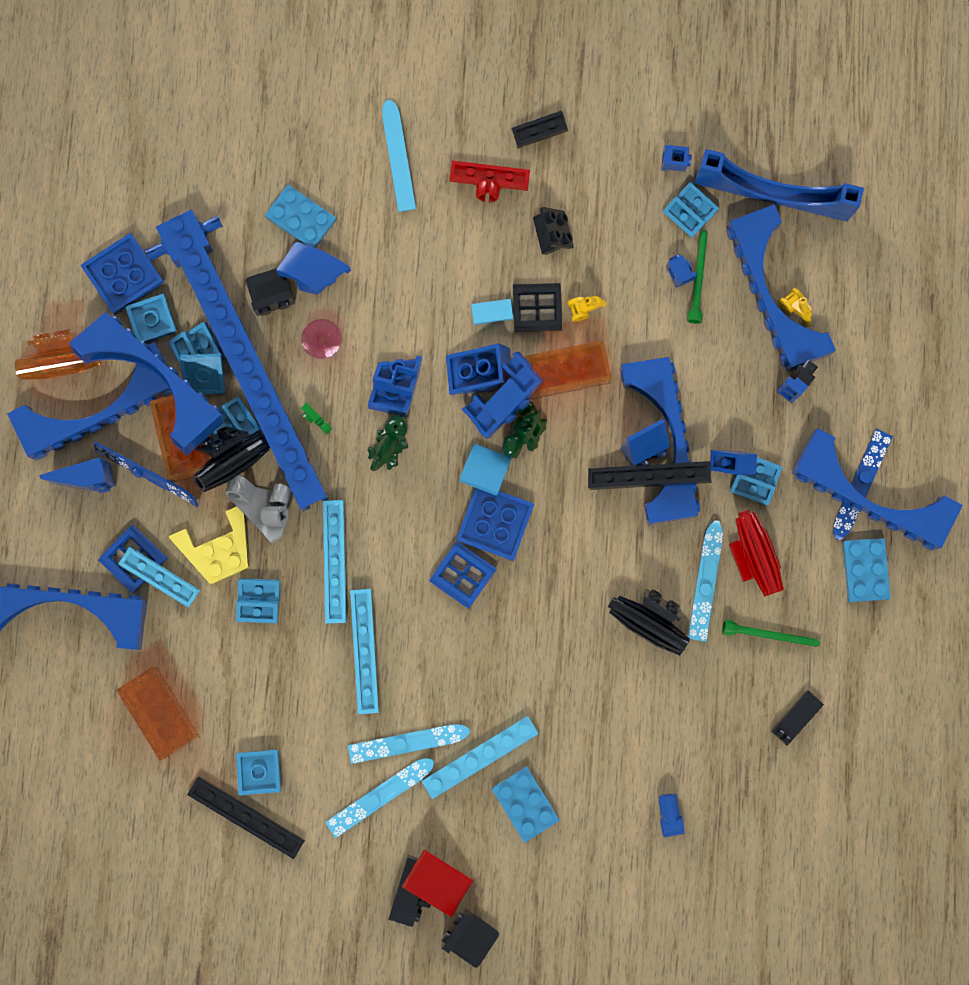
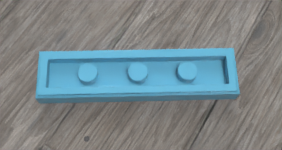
[118,547,200,608]

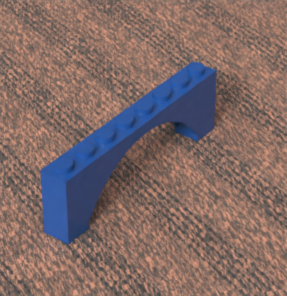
[694,149,864,222]
[726,204,836,371]
[69,312,223,455]
[7,342,173,460]
[620,357,700,525]
[791,428,963,551]
[0,583,148,650]

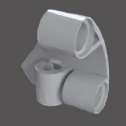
[225,475,292,543]

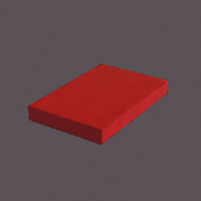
[402,849,473,917]

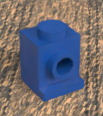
[661,145,692,172]
[666,254,697,288]

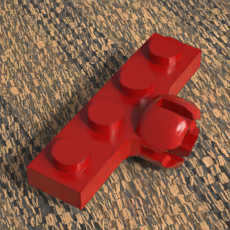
[449,160,530,203]

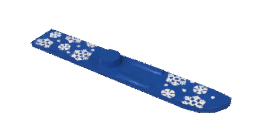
[833,429,893,540]
[94,441,198,508]

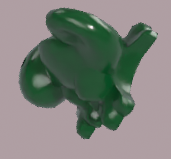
[502,400,547,459]
[367,416,408,471]

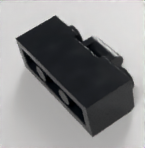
[388,855,431,927]

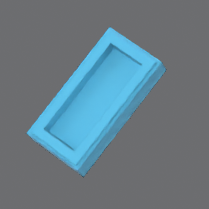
[471,299,513,325]

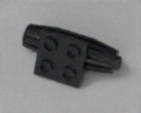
[193,427,270,492]
[608,589,690,656]

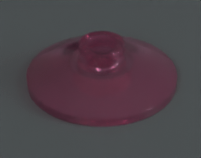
[302,319,342,359]

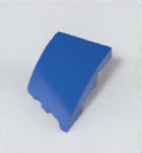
[276,242,351,295]
[368,356,422,417]

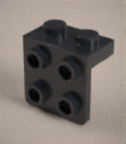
[246,268,295,316]
[441,909,499,968]

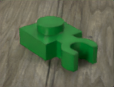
[301,402,332,435]

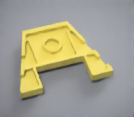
[169,506,249,584]

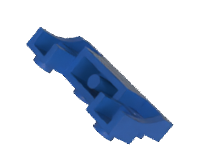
[461,352,544,439]

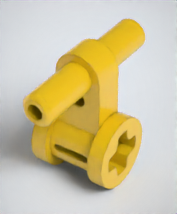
[778,288,812,326]
[567,296,607,322]

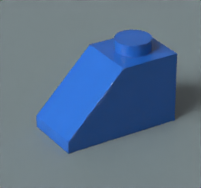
[710,450,757,475]

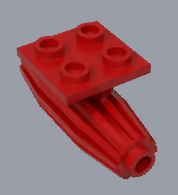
[729,510,784,597]

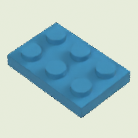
[265,185,337,248]
[842,538,891,602]
[491,766,560,843]

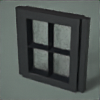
[513,283,562,332]

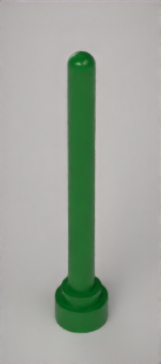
[686,230,708,324]
[722,619,820,647]

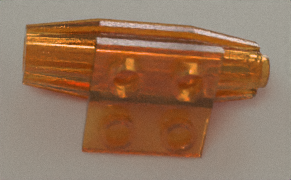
[15,329,103,380]

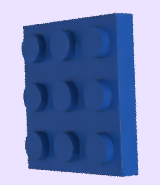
[80,232,165,315]
[456,488,534,562]

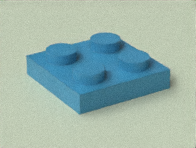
[125,294,177,343]
[179,353,226,395]
[236,749,281,795]

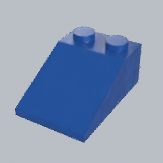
[446,343,512,395]
[621,419,670,466]
[39,457,116,494]

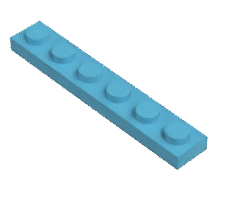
[323,500,347,624]
[350,589,379,714]
[422,716,538,799]

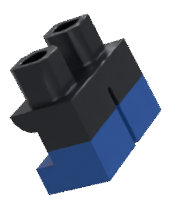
[777,360,818,403]

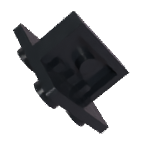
[533,207,574,255]

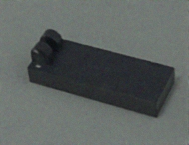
[512,111,568,148]
[770,690,824,746]

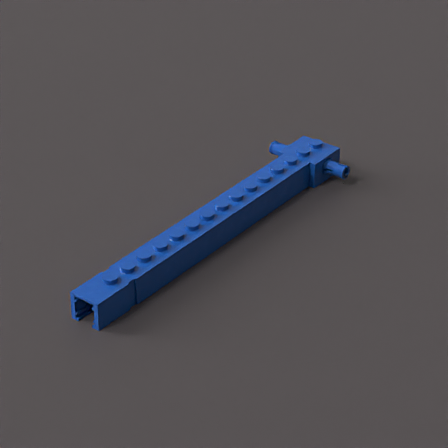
[145,209,329,512]

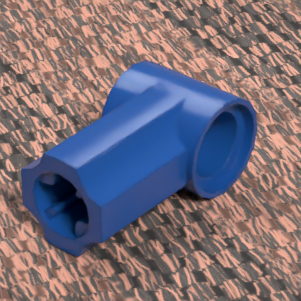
[658,793,685,838]

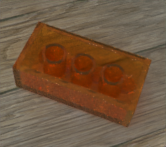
[524,340,612,400]
[149,395,209,483]
[116,667,200,761]

